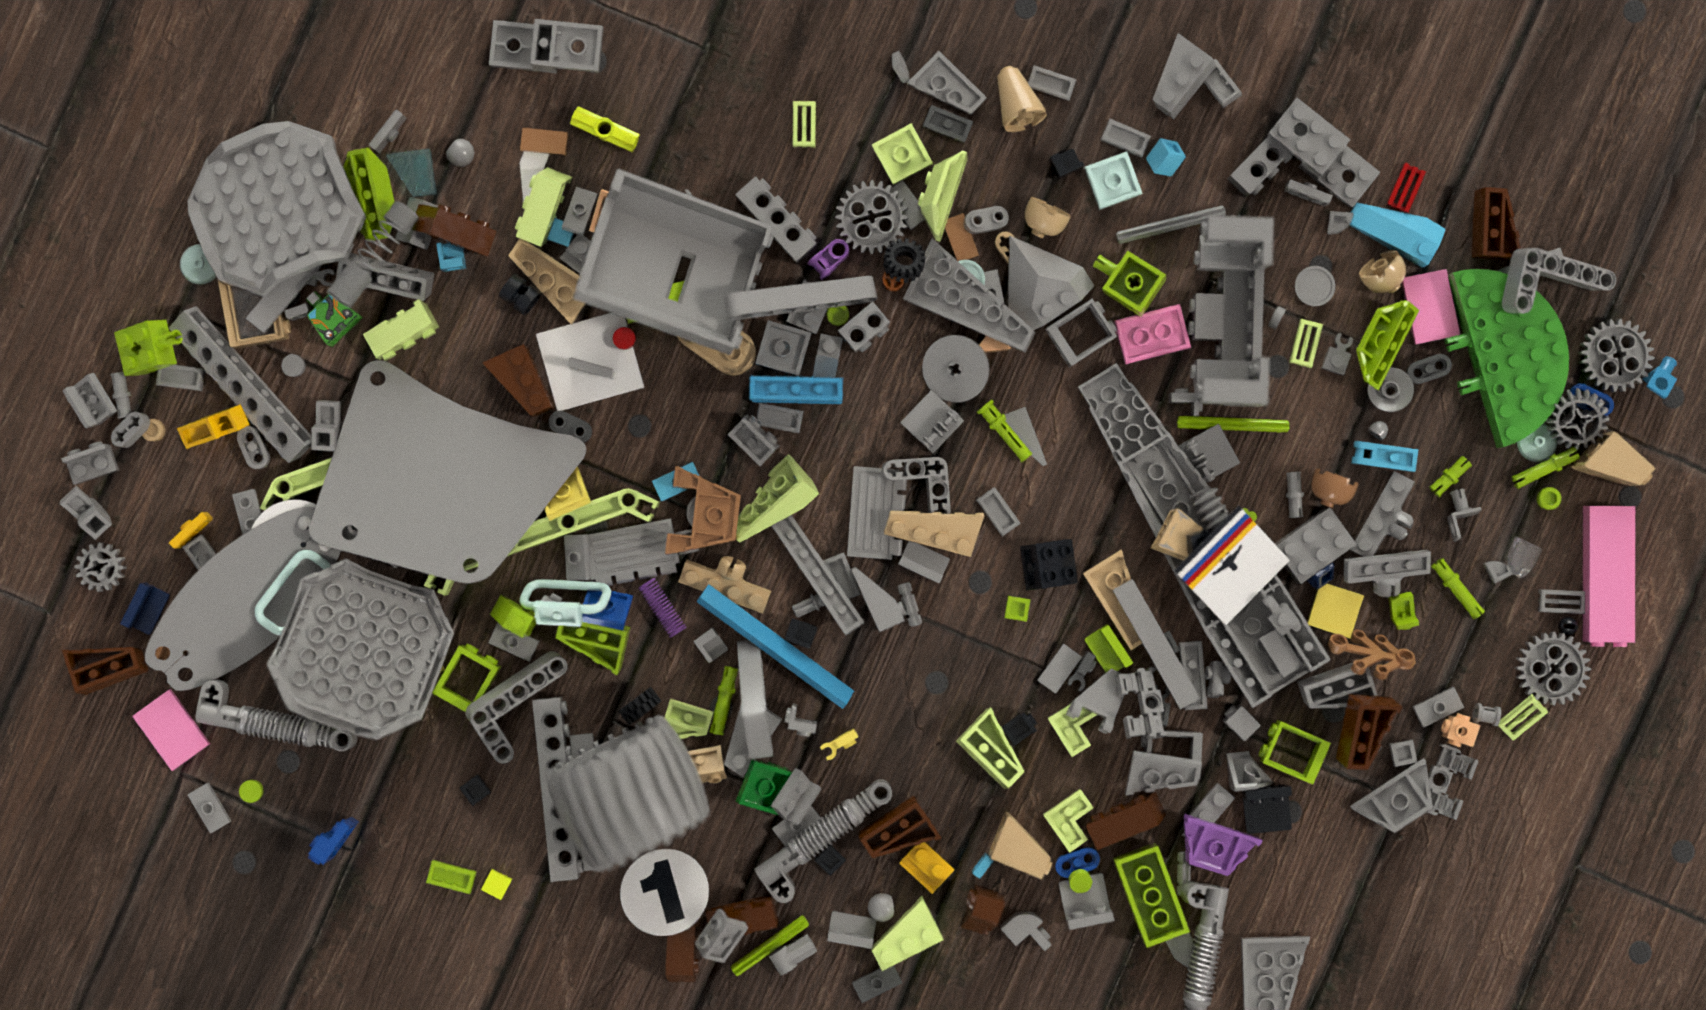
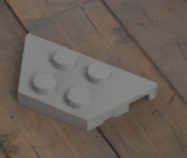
[1351,758,1433,833]

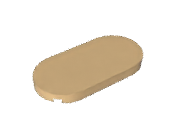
[677,331,756,376]

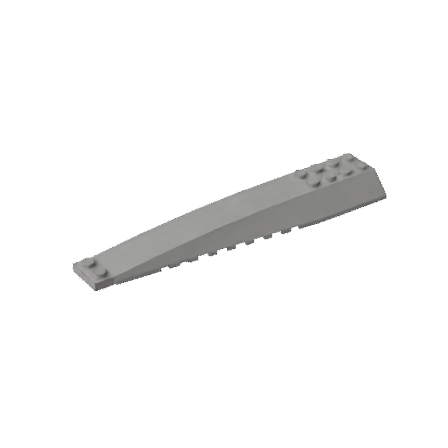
[1078,363,1331,708]

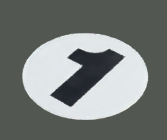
[620,849,709,936]

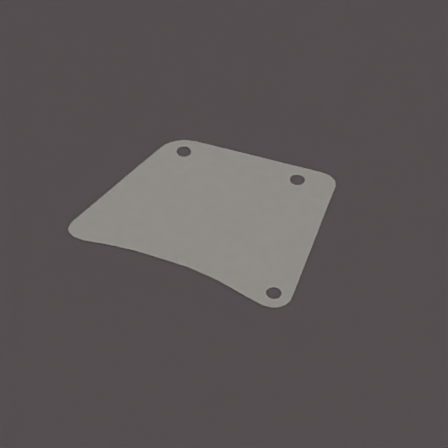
[309,360,586,583]

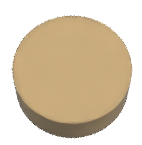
[142,419,165,442]

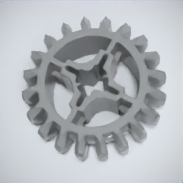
[1546,388,1610,450]

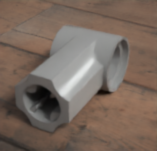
[769,934,817,976]

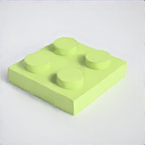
[872,123,933,185]

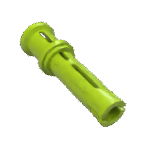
[977,399,1032,462]

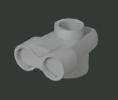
[1205,661,1231,698]

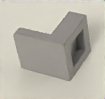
[693,628,728,663]

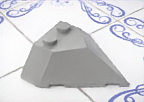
[1008,235,1094,330]

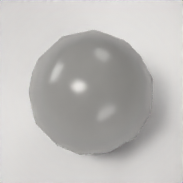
[446,139,474,167]
[868,893,894,922]

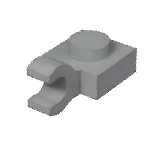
[1262,595,1300,636]

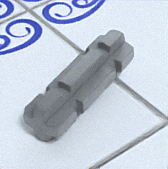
[898,582,922,627]
[1177,851,1191,896]

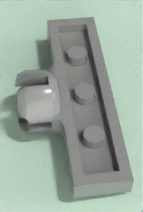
[1350,471,1415,557]
[1344,550,1431,597]

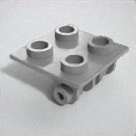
[900,390,964,453]
[1179,424,1240,483]

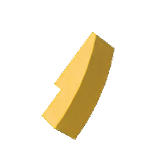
[177,404,250,449]

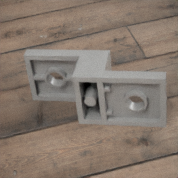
[489,19,604,73]
[1267,98,1380,209]

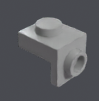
[1169,389,1203,416]

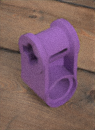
[807,239,849,280]

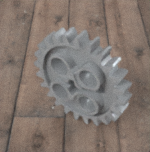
[835,180,909,254]
[1578,319,1655,392]
[1515,632,1591,705]

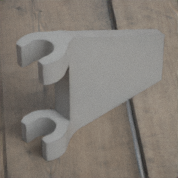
[1066,669,1125,734]

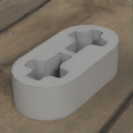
[111,412,150,448]

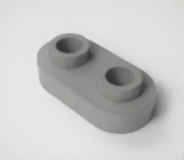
[963,206,1009,234]
[237,426,270,469]

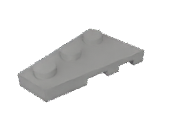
[907,51,987,115]
[1125,751,1202,795]

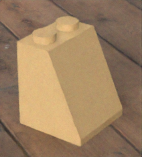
[1571,431,1656,486]
[988,811,1052,879]

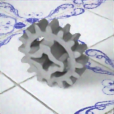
[74,543,127,592]

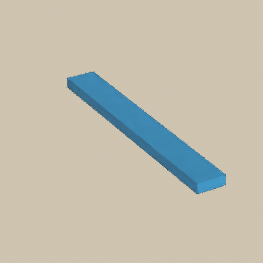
[696,584,854,709]

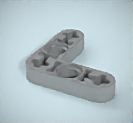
[881,457,951,514]

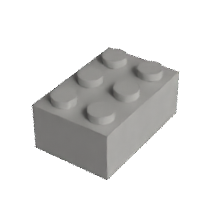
[1275,507,1356,584]

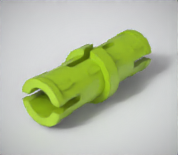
[1429,456,1472,497]

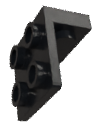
[1020,539,1078,591]
[1242,784,1292,834]

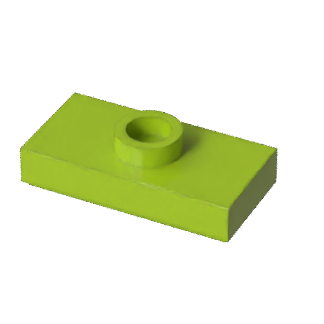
[426,860,477,894]

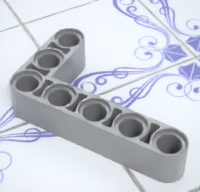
[1502,248,1616,313]
[737,640,773,759]
[466,651,567,764]

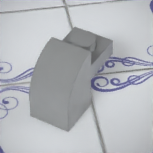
[312,400,342,451]
[60,486,112,540]
[1000,911,1051,951]

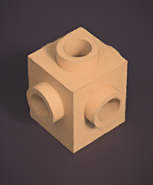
[1441,713,1480,747]

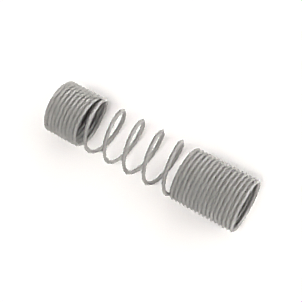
[327,201,419,308]

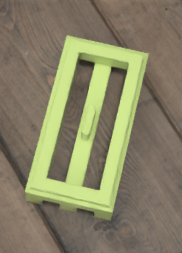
[793,101,816,148]
[1289,319,1323,368]
[1498,694,1548,741]

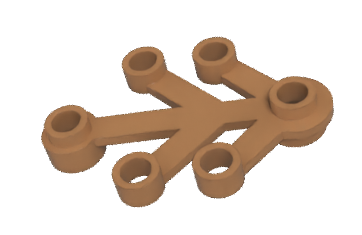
[1328,629,1415,680]

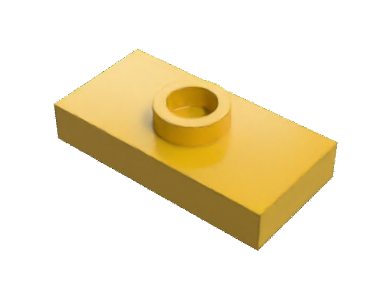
[169,512,213,549]

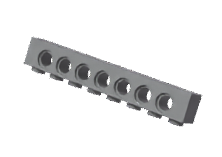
[169,306,312,463]
[532,696,583,882]

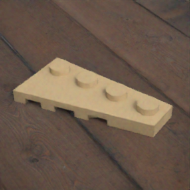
[508,239,586,325]
[884,511,984,557]
[1082,550,1142,650]

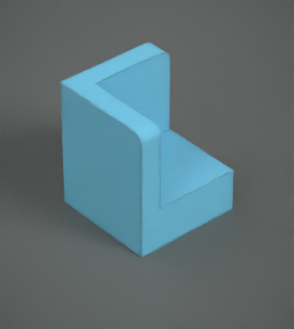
[1146,138,1186,176]
[436,242,466,272]

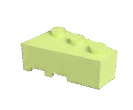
[515,167,572,247]
[363,299,439,361]
[956,708,1024,789]
[872,896,943,971]

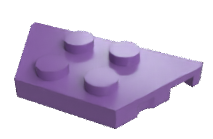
[1184,814,1263,876]

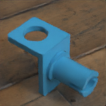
[1643,356,1677,399]

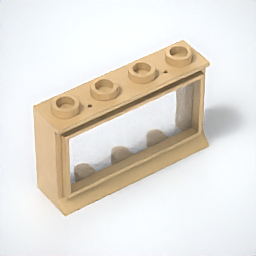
[218,280,291,349]

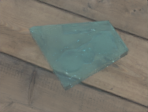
[386,149,437,197]

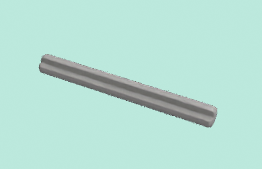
[1116,205,1226,244]

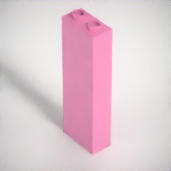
[1583,506,1635,647]

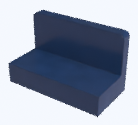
[120,583,170,635]

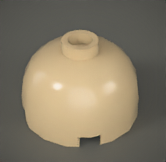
[1025,197,1071,238]
[1359,250,1406,293]

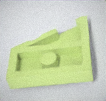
[664,699,714,739]

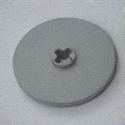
[922,335,989,402]

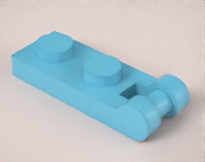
[1351,441,1418,472]

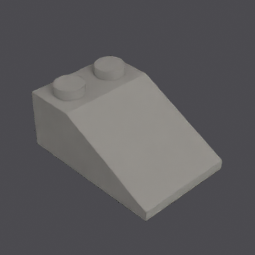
[851,567,906,632]

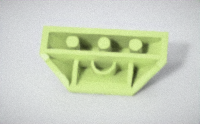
[918,151,968,242]

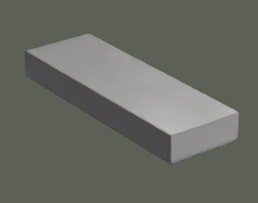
[1178,641,1207,710]

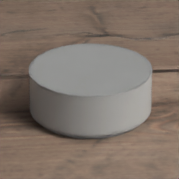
[1268,306,1286,329]
[281,354,306,377]

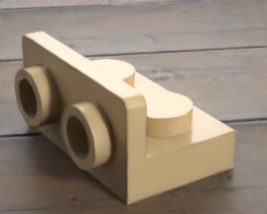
[688,745,727,783]

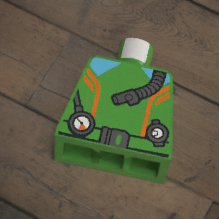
[306,291,363,347]

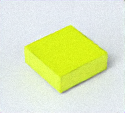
[481,869,512,900]

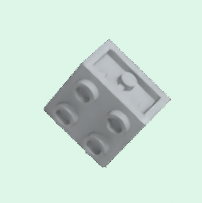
[1058,873,1114,930]

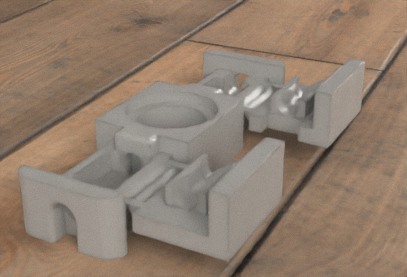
[1115,667,1168,739]
[1427,743,1479,820]

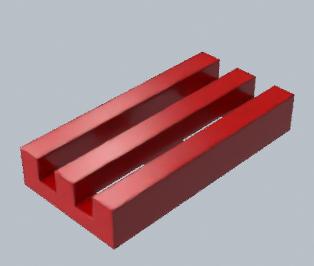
[1386,163,1426,213]

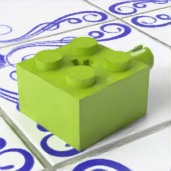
[1093,251,1166,317]
[114,320,183,376]

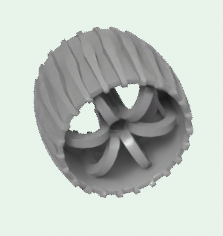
[546,716,709,871]

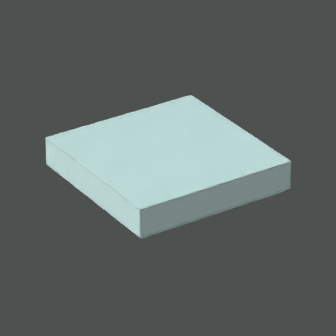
[1084,151,1143,210]

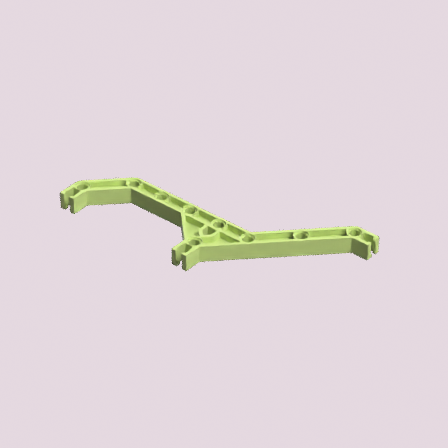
[260,458,660,595]

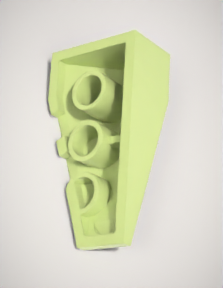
[736,454,819,542]

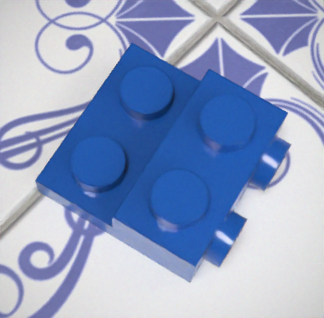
[308,817,359,864]

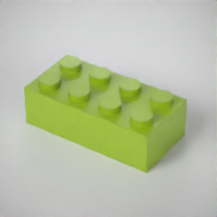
[1112,843,1190,948]

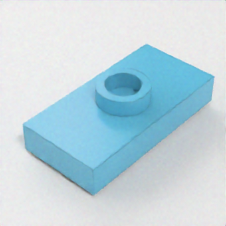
[652,462,699,502]

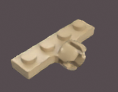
[679,556,771,614]

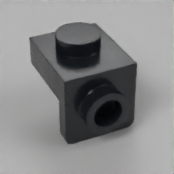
[1001,711,1038,746]

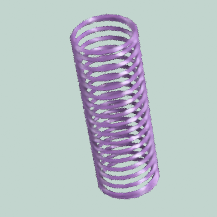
[638,578,687,638]

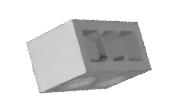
[838,301,890,353]

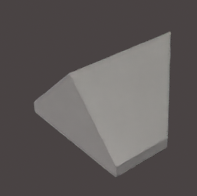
[1226,751,1275,791]

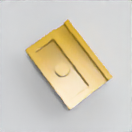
[899,842,954,894]

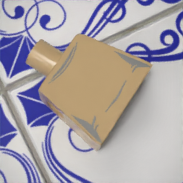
[1151,508,1204,560]

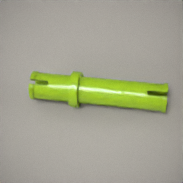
[1511,446,1580,489]
[1431,558,1485,620]
[709,666,739,735]

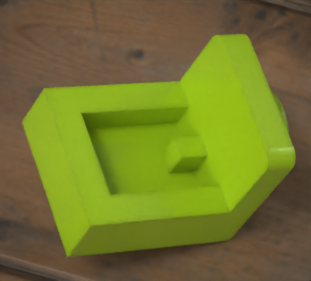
[1389,592,1419,630]

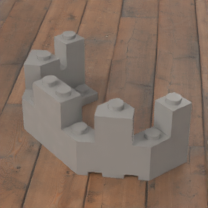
[1188,216,1274,407]

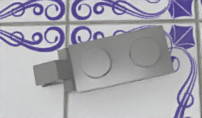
[1182,783,1235,837]

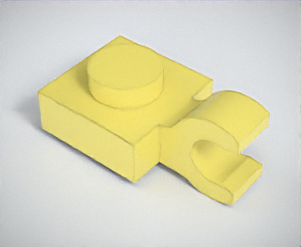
[820,728,858,760]

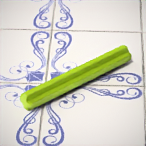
[731,916,809,976]

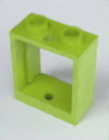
[432,643,501,712]
[1258,720,1331,785]

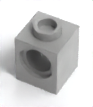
[1223,705,1261,741]

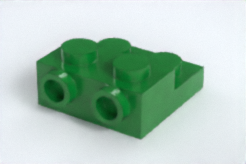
[736,759,792,815]

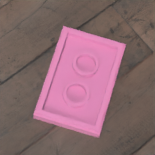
[1402,269,1460,345]
[1114,304,1191,365]
[132,689,210,771]

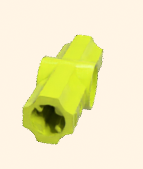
[570,106,640,153]

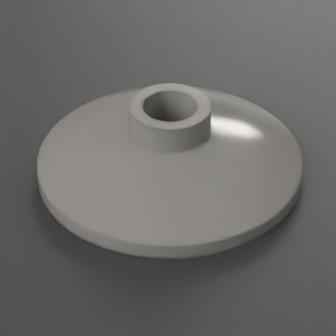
[1368,368,1414,412]

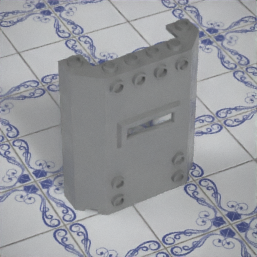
[573,169,774,355]

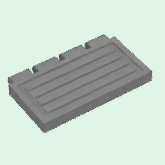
[847,466,907,560]
[588,518,680,586]

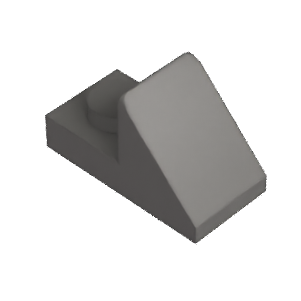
[813,334,843,378]

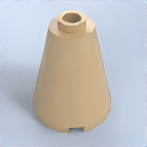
[997,66,1047,132]

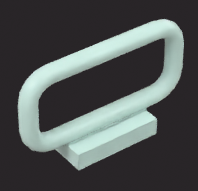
[254,550,331,636]
[519,579,611,627]

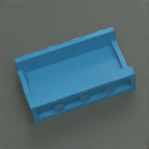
[750,376,843,404]

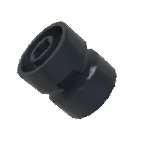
[499,273,542,316]

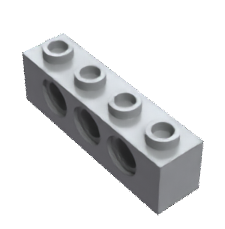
[1227,124,1306,197]
[735,176,817,264]
[336,253,434,301]

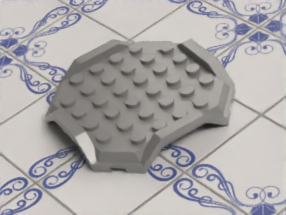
[187,121,366,298]
[267,559,454,740]

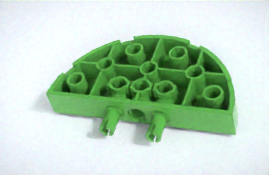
[1445,269,1569,448]

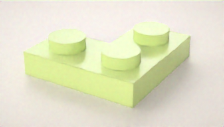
[1048,704,1096,757]
[1043,789,1093,853]

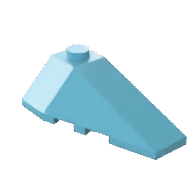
[1350,203,1446,268]

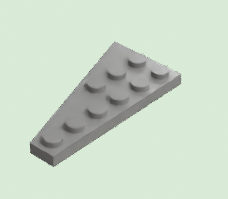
[903,238,1035,353]
[1241,936,1310,1010]

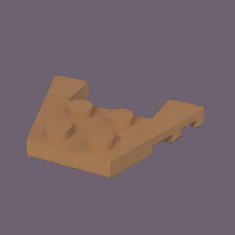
[665,466,741,555]

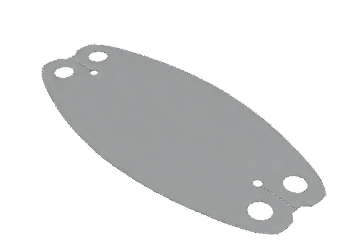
[145,507,341,691]

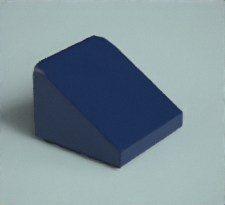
[1307,562,1334,590]

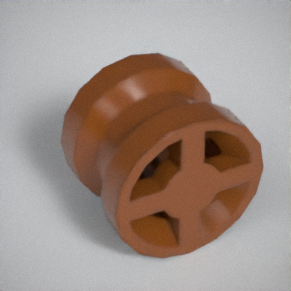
[882,272,904,292]

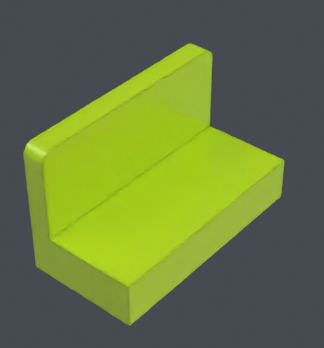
[1084,624,1133,673]

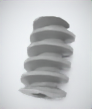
[1189,487,1230,531]

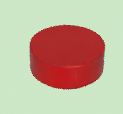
[613,327,636,350]

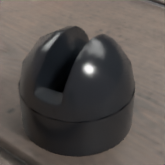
[1558,617,1578,635]

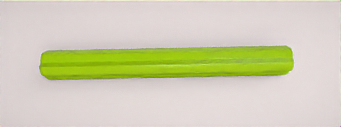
[1177,416,1289,433]

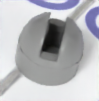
[1368,421,1388,441]

